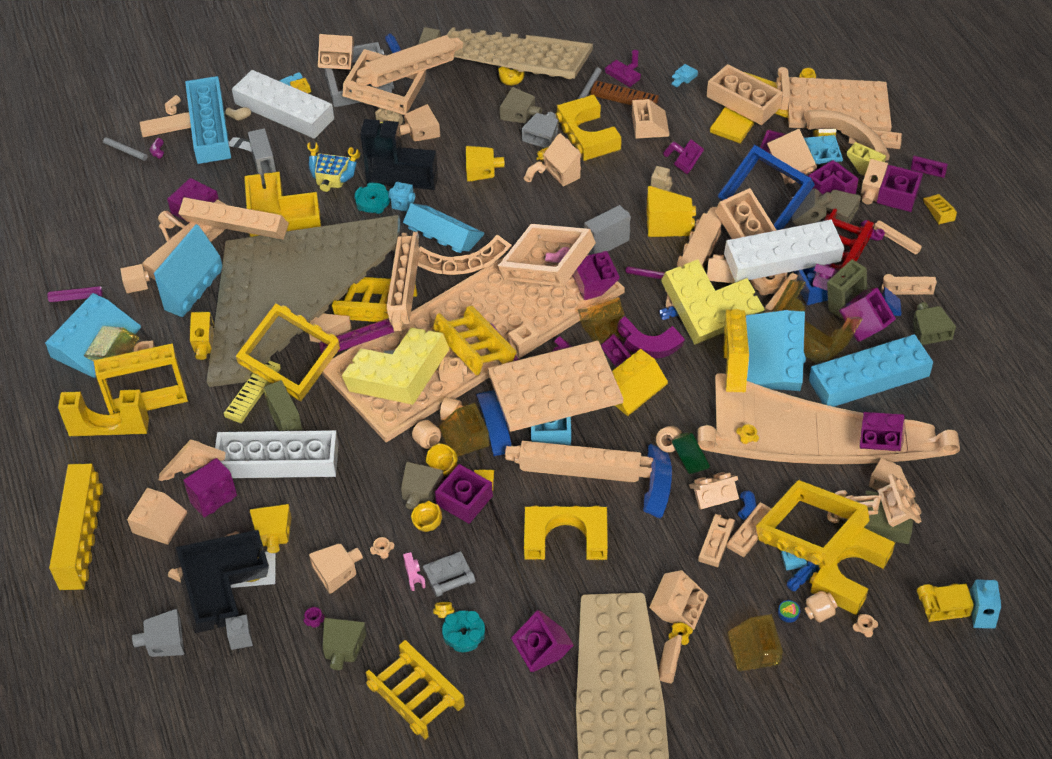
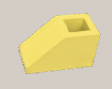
[847,142,886,179]

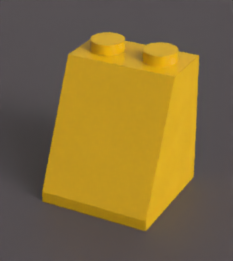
[646,186,696,237]

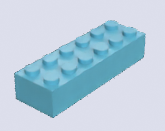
[185,76,231,164]
[809,334,933,407]

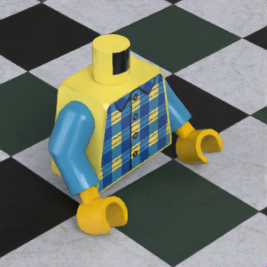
[307,142,361,192]

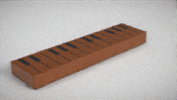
[591,81,659,105]

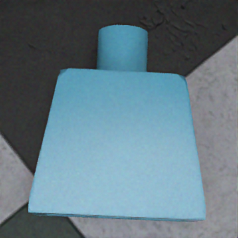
[969,580,1001,629]

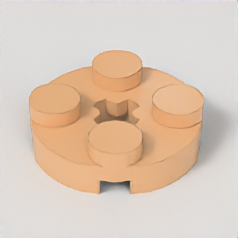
[751,273,788,296]

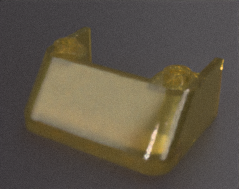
[773,280,863,364]

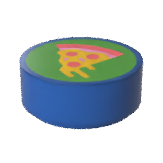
[778,600,800,623]

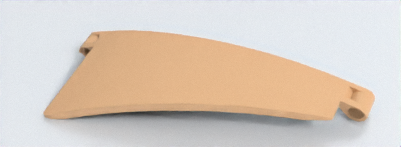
[698,373,960,464]

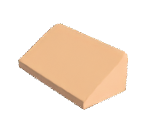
[658,635,682,684]

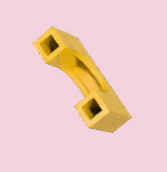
[555,95,621,161]
[723,309,749,392]
[58,390,149,436]
[524,506,608,560]
[810,528,895,615]

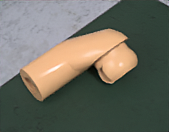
[165,95,181,115]
[524,162,546,182]

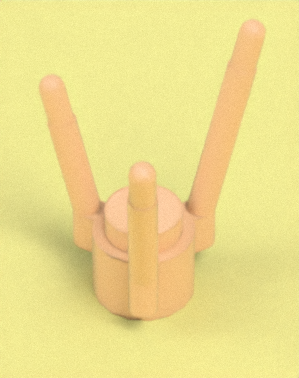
[158,211,185,242]

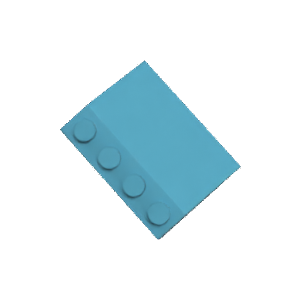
[154,224,223,317]
[45,293,141,378]
[746,310,805,391]

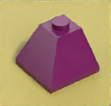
[511,610,574,672]

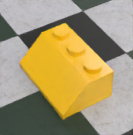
[612,349,668,416]

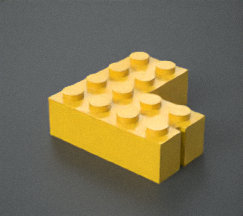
[245,172,321,237]

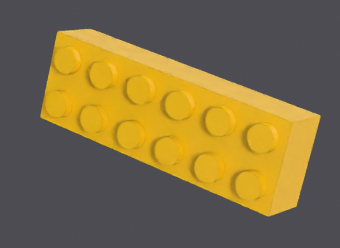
[49,464,103,590]

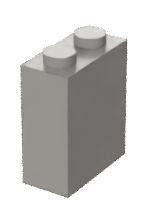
[248,128,276,184]
[584,205,631,255]

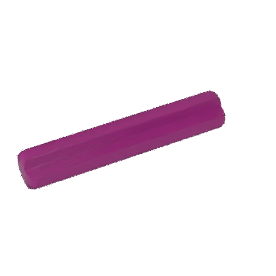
[47,286,103,302]

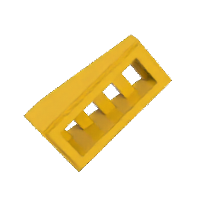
[923,194,957,225]

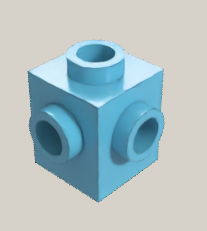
[389,182,415,212]

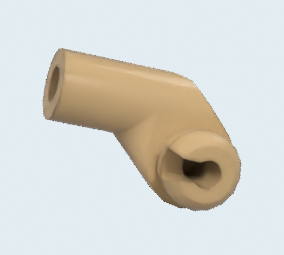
[225,107,251,121]

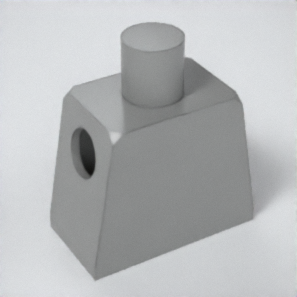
[522,112,558,148]
[132,609,184,657]

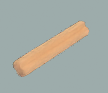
[874,221,922,254]

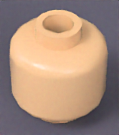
[412,420,441,449]
[656,426,682,452]
[804,591,838,623]

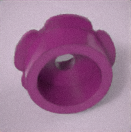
[304,607,325,628]

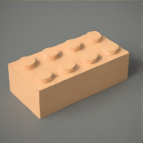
[707,64,783,125]
[715,188,776,239]

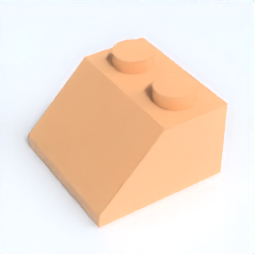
[127,488,187,545]

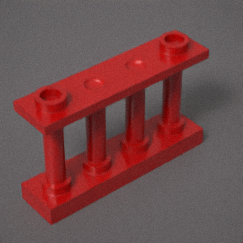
[825,208,874,278]

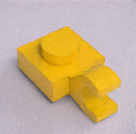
[290,78,311,94]

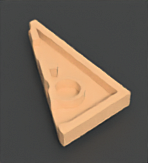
[158,439,226,481]

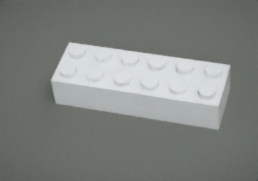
[232,70,334,139]
[724,220,844,283]
[215,430,339,478]

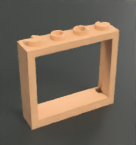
[342,49,426,115]
[498,224,596,287]

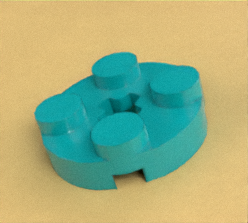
[355,183,390,214]
[442,611,485,652]

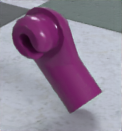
[150,138,164,159]

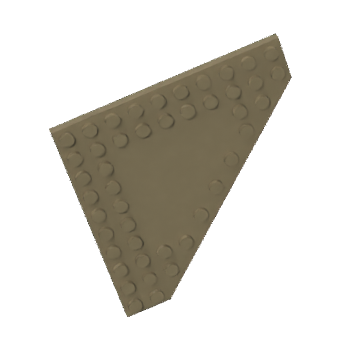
[206,215,400,387]

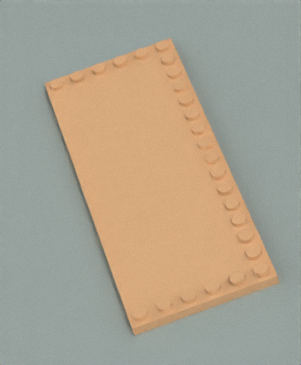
[322,235,625,442]

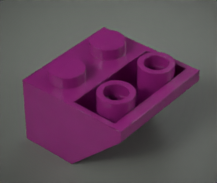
[572,251,619,300]
[839,287,896,342]
[860,412,905,451]

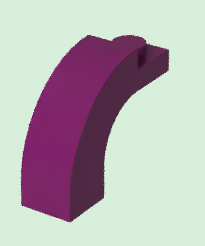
[617,316,685,359]

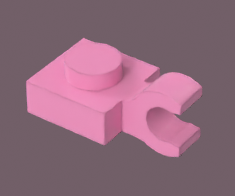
[403,552,426,591]

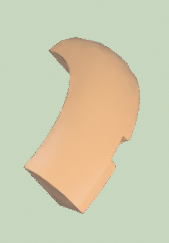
[804,110,890,161]
[418,235,512,275]

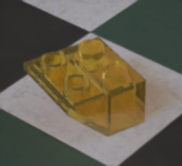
[578,297,625,344]
[84,326,140,362]
[439,403,490,456]
[728,614,783,671]

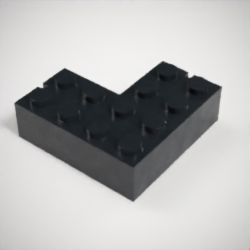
[360,119,438,190]
[174,530,269,634]

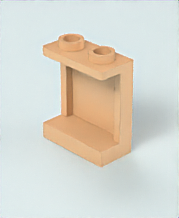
[767,129,817,184]

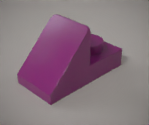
[813,264,840,291]

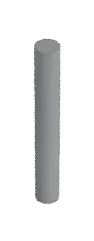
[578,68,601,99]
[103,137,147,161]

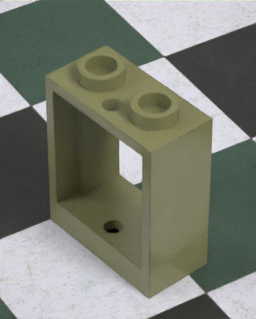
[827,260,867,319]
[263,380,302,431]

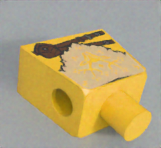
[190,312,215,360]

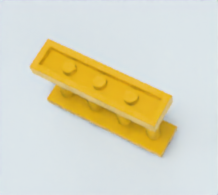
[332,277,417,322]
[432,306,517,376]
[366,640,465,740]

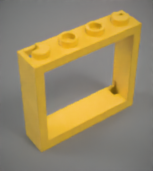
[236,303,340,401]
[94,343,188,415]
[756,480,870,569]

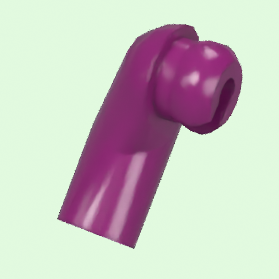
[860,220,885,241]

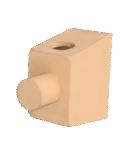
[400,104,440,141]
[861,159,888,204]
[309,544,363,594]

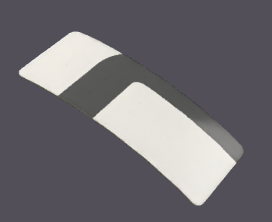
[229,137,252,152]

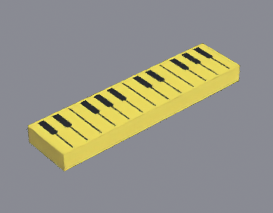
[224,361,281,424]

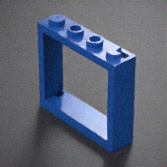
[718,145,815,230]

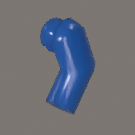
[738,491,756,520]

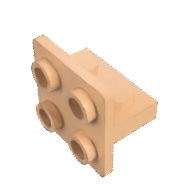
[689,472,739,509]
[878,474,922,527]

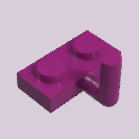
[605,50,641,87]
[663,139,704,174]

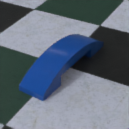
[476,390,512,456]
[643,444,672,518]

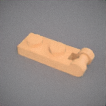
[776,67,790,110]
[881,274,936,295]
[698,514,735,567]

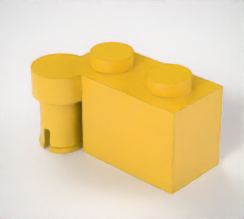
[917,583,974,622]

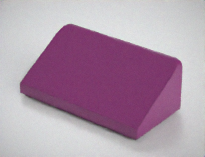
[910,156,948,178]
[601,334,632,368]

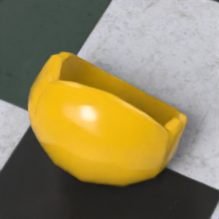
[498,67,525,86]
[426,443,458,476]
[411,501,442,532]

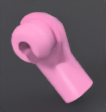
[545,247,570,263]

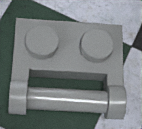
[423,551,476,597]

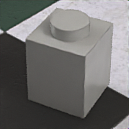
[225,615,253,650]

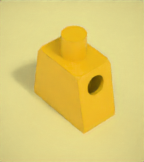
[466,146,504,182]
[250,504,291,553]

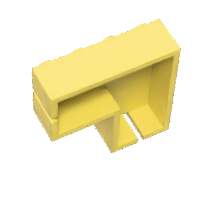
[661,259,765,345]
[342,327,449,405]

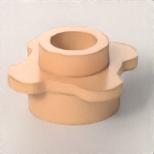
[370,537,394,559]
[853,614,878,637]

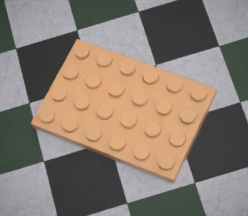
[788,77,892,132]
[488,341,623,432]

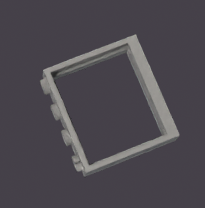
[324,42,394,107]

